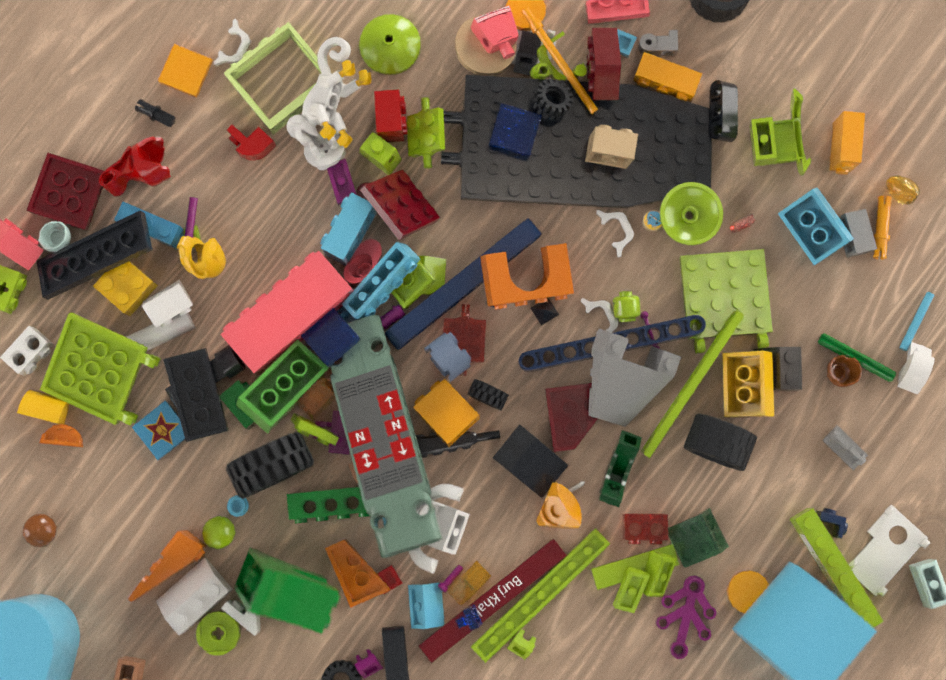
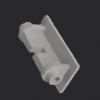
[822,425,868,470]

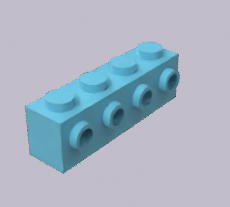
[342,242,420,319]

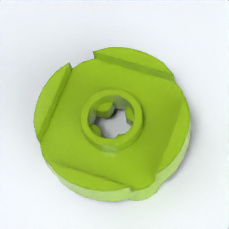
[196,611,241,656]

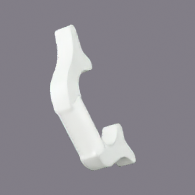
[214,19,251,67]
[596,210,634,257]
[581,298,618,335]

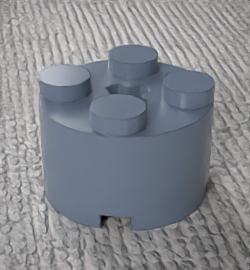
[424,332,471,382]

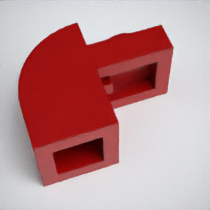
[227,124,276,161]

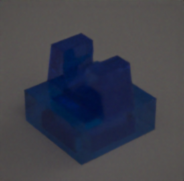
[456,604,482,631]

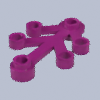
[656,575,717,659]

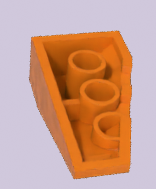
[128,530,207,602]

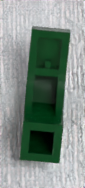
[599,430,642,508]

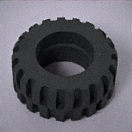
[226,432,314,499]

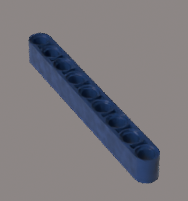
[385,218,542,351]
[519,315,706,372]

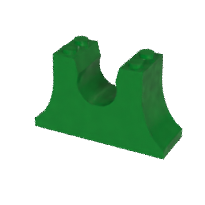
[234,547,340,634]

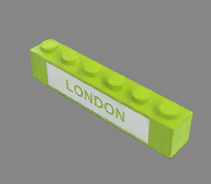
[790,508,884,628]

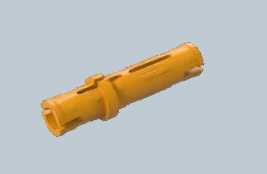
[873,196,892,260]

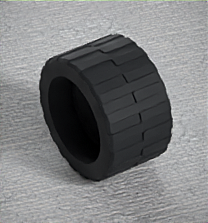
[690,0,749,23]
[683,414,757,471]

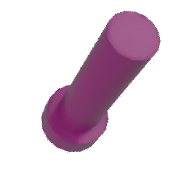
[438,564,463,593]

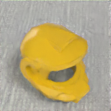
[177,236,226,279]

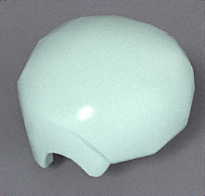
[38,221,71,252]

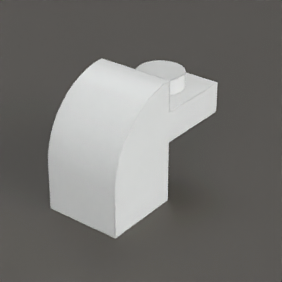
[898,342,935,394]

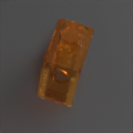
[298,378,336,421]

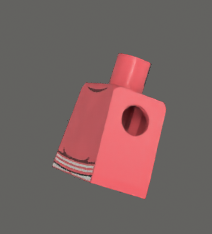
[470,5,519,59]

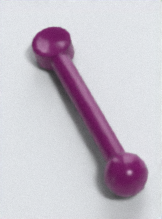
[640,311,660,349]

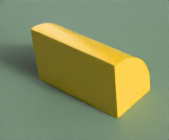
[17,390,70,424]

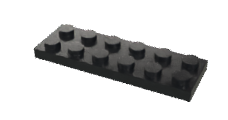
[36,211,153,300]

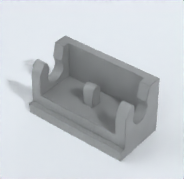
[839,209,877,258]

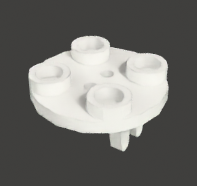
[304,133,346,170]

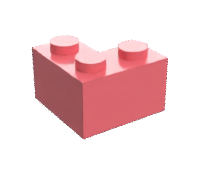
[0,218,44,271]

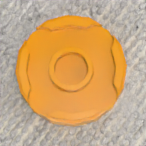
[505,0,546,31]
[727,570,769,613]

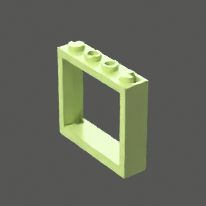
[224,22,321,135]

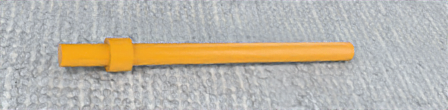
[521,7,598,114]

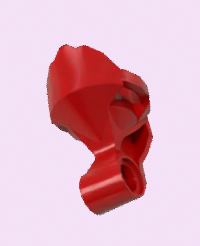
[99,136,171,197]

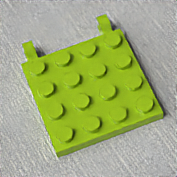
[679,249,773,354]
[40,312,161,426]

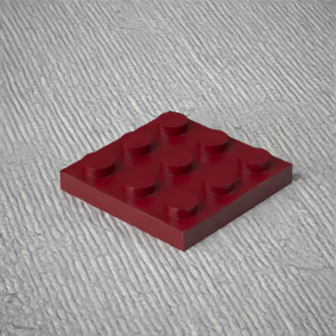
[26,152,104,231]
[360,169,440,240]

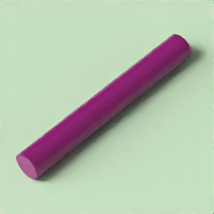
[184,197,198,237]

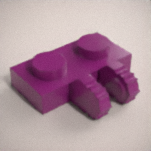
[313,410,350,455]

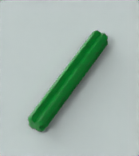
[818,333,896,382]

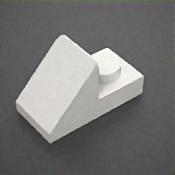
[221,600,261,636]

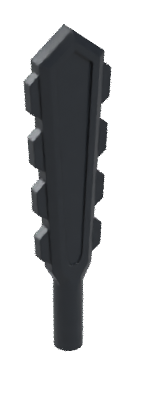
[416,430,500,458]

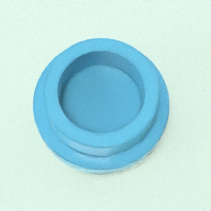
[227,495,249,517]

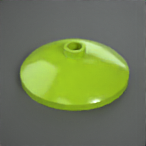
[359,14,421,75]
[660,182,723,245]

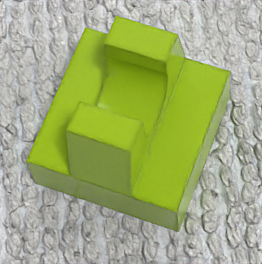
[507,629,536,660]

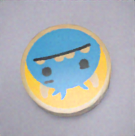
[642,210,662,232]

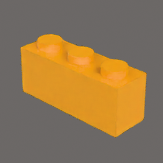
[633,52,702,102]

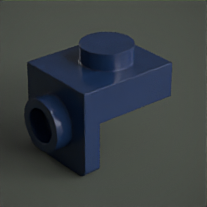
[816,508,848,539]

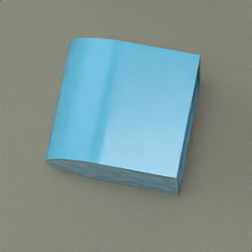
[732,562,877,680]
[0,594,80,680]

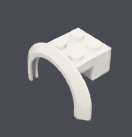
[408,484,470,573]

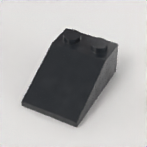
[493,424,568,498]

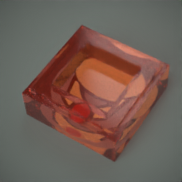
[729,214,755,233]

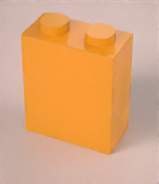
[829,111,865,175]
[413,378,480,447]

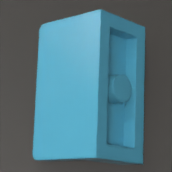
[408,582,444,629]

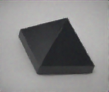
[530,298,559,326]

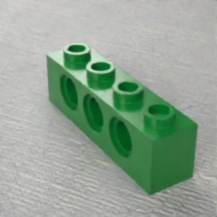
[287,487,370,524]

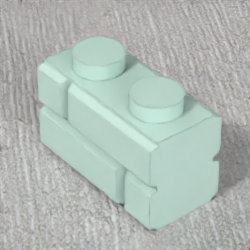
[909,559,946,609]

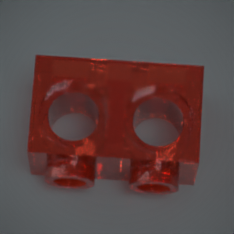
[622,514,668,544]

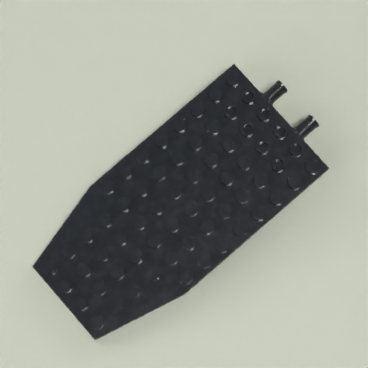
[441,75,712,208]

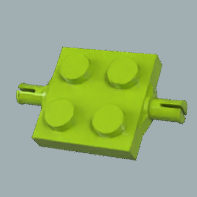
[407,97,445,169]

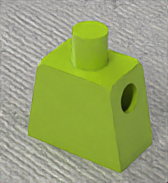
[358,132,402,175]

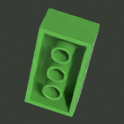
[236,339,329,434]

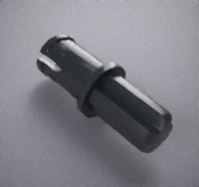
[135,99,176,127]

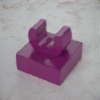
[355,649,383,679]

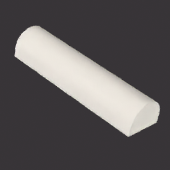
[127,313,195,351]

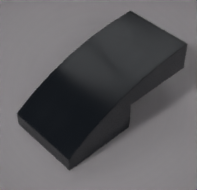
[513,30,542,76]

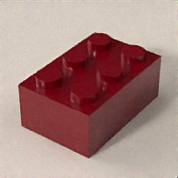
[586,28,621,100]

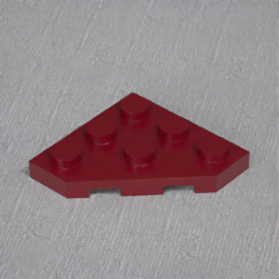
[545,383,598,452]

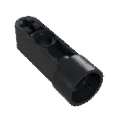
[164,345,246,407]

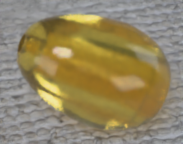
[886,175,920,205]

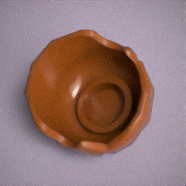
[826,355,862,388]
[23,514,57,547]

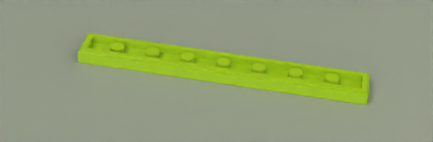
[641,311,745,458]
[471,528,610,663]

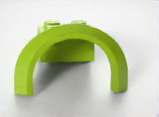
[749,89,811,176]

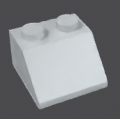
[142,280,193,328]

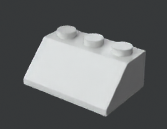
[156,557,233,635]

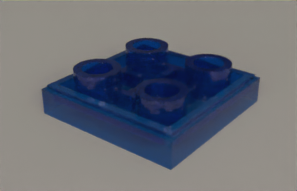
[489,103,542,157]
[301,308,361,368]

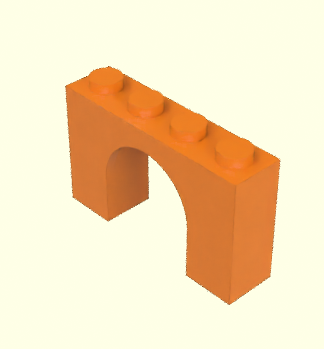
[480,243,574,310]

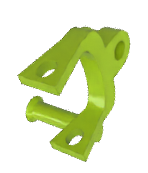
[530,31,587,80]

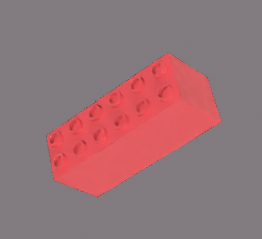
[220,251,353,376]

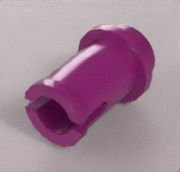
[380,304,406,330]

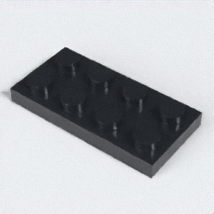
[163,348,229,442]

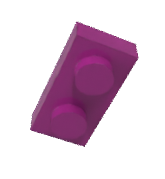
[327,158,357,205]

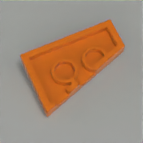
[325,539,391,608]

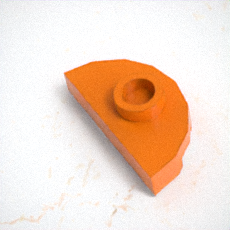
[39,424,83,447]

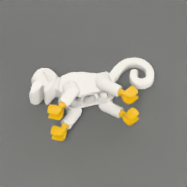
[287,37,372,148]

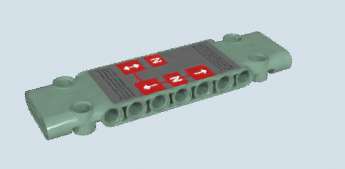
[322,315,442,558]

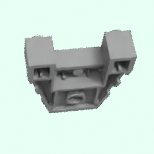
[588,329,681,427]

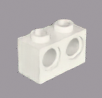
[0,326,54,376]

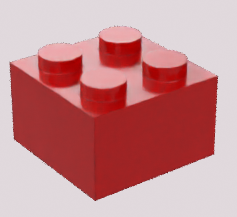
[374,89,408,142]

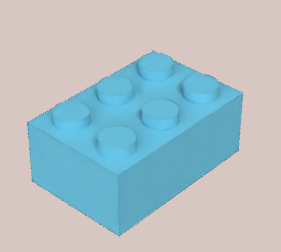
[778,187,854,265]
[320,192,377,266]

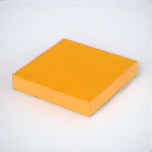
[158,44,213,98]

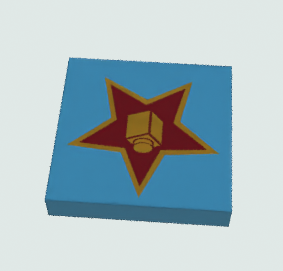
[132,400,185,460]

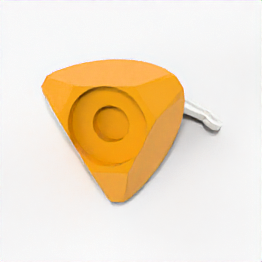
[536,481,585,529]

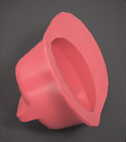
[343,239,382,284]

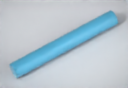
[899,292,935,351]

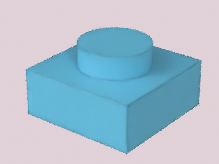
[617,29,637,58]

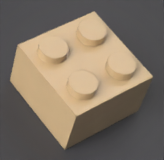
[585,125,638,169]

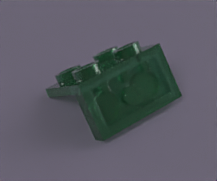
[666,508,729,568]

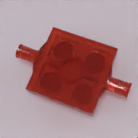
[443,304,486,376]

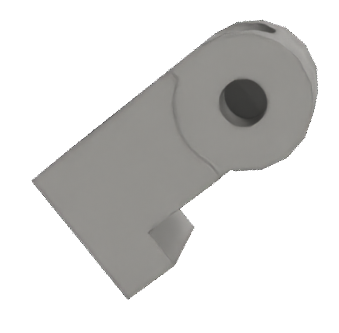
[638,30,678,56]

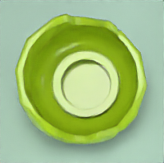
[202,516,236,550]

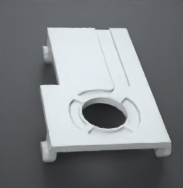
[849,505,931,597]

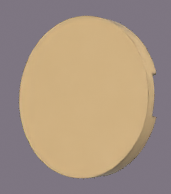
[454,16,516,76]

